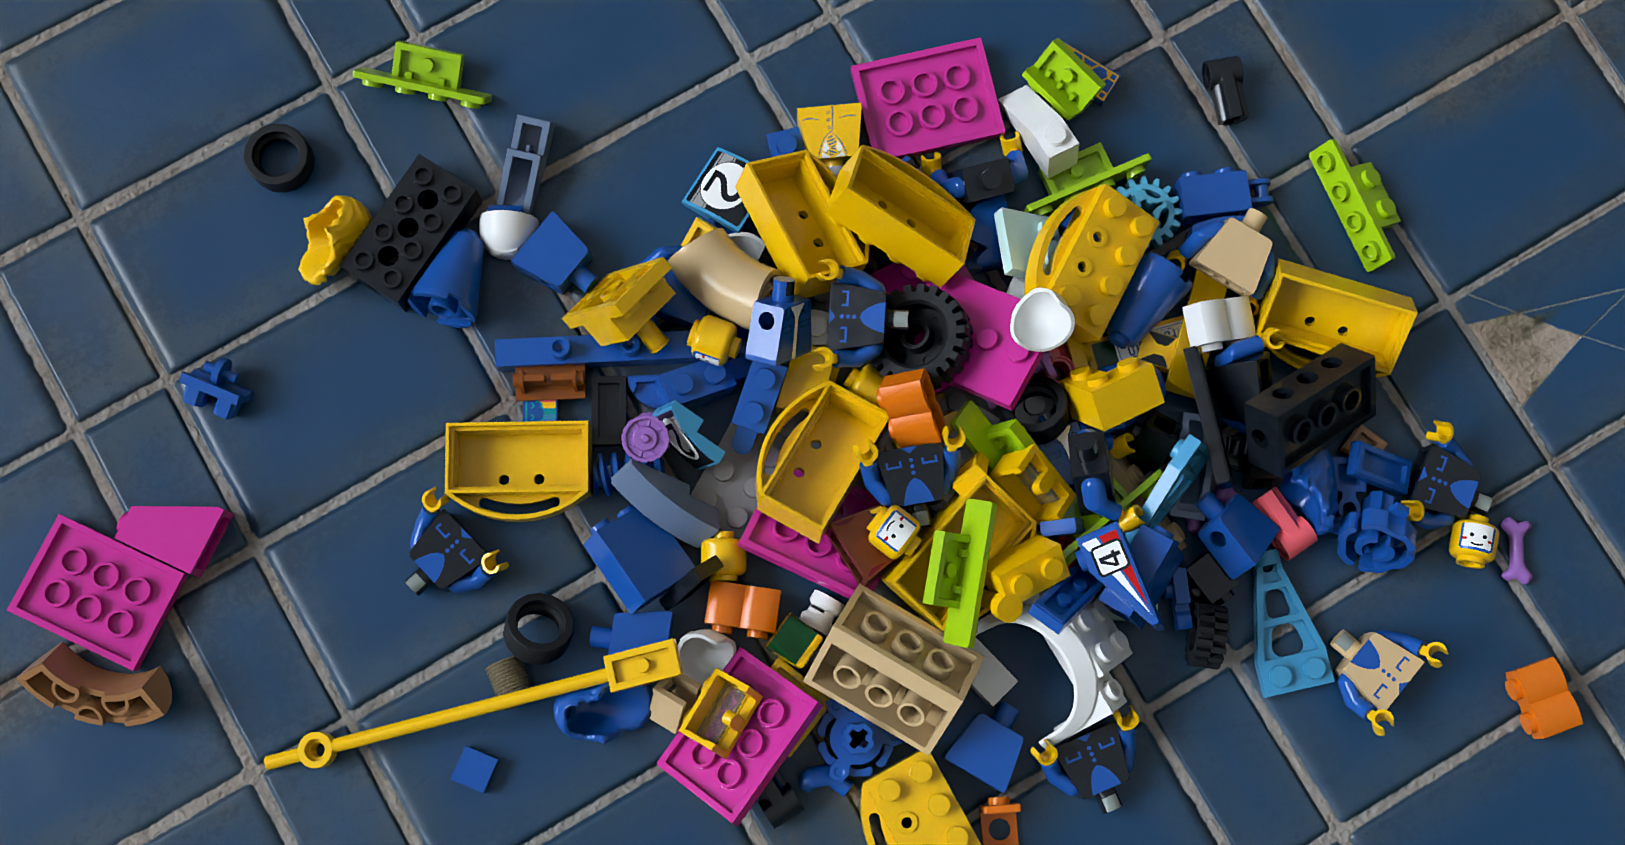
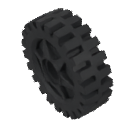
[871,284,974,390]

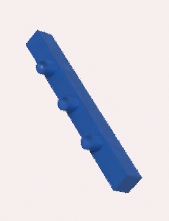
[495,331,741,372]

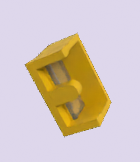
[989,443,1076,525]
[678,668,763,759]

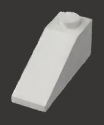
[998,85,1079,179]

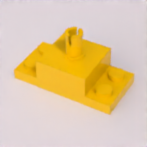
[561,257,676,354]

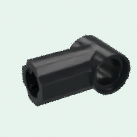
[1202,56,1249,126]
[758,771,805,829]

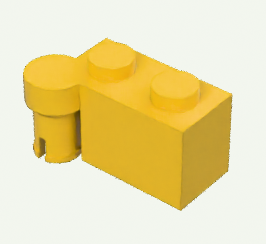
[981,534,1071,623]

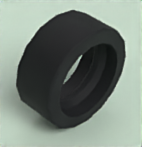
[243,123,315,193]
[1001,375,1070,445]
[503,593,575,665]

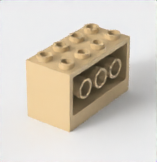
[803,583,985,756]

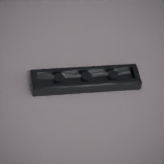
[1183,346,1235,490]

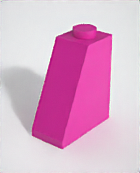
[114,506,234,577]

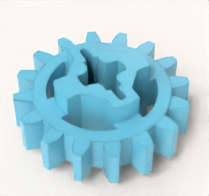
[1116,176,1182,252]

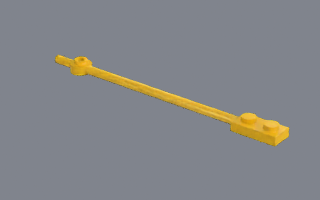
[264,638,684,770]

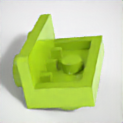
[1022,38,1106,121]

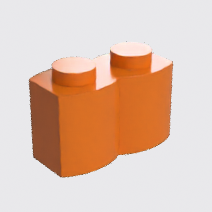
[877,368,946,448]
[704,580,782,640]
[1505,656,1583,739]

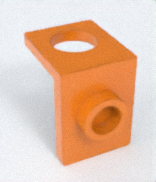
[979,796,1021,845]

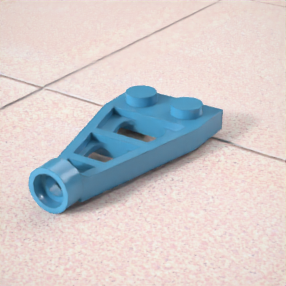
[1125,434,1210,544]
[1253,549,1335,698]

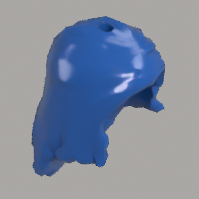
[1278,448,1339,536]
[553,682,653,745]

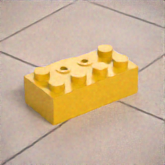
[825,145,976,288]
[735,149,869,298]
[1024,184,1160,344]
[1254,258,1418,378]
[755,380,890,544]
[445,421,592,522]
[880,475,1037,631]
[860,750,981,845]

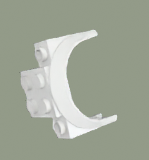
[976,587,1133,749]

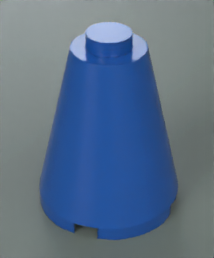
[408,229,485,328]
[1105,252,1193,349]

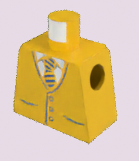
[797,103,862,176]

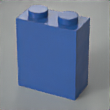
[583,504,695,615]
[1098,524,1185,629]

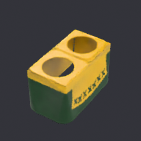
[765,612,823,668]

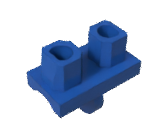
[179,357,254,420]

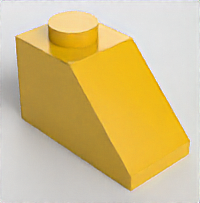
[776,345,840,414]

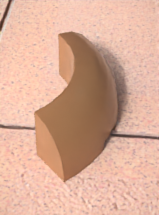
[16,642,172,727]

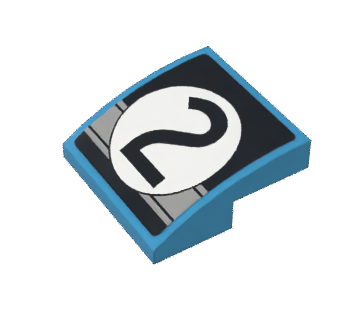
[681,147,750,233]
[652,400,726,470]

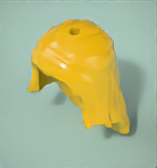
[298,195,373,286]

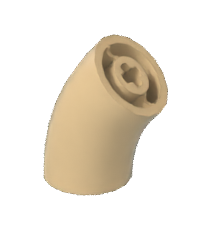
[667,228,782,330]

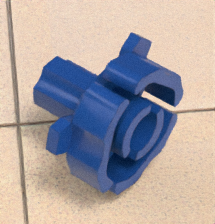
[1330,491,1417,573]
[816,698,903,783]

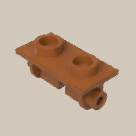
[513,365,586,402]

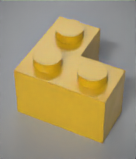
[1060,357,1165,432]

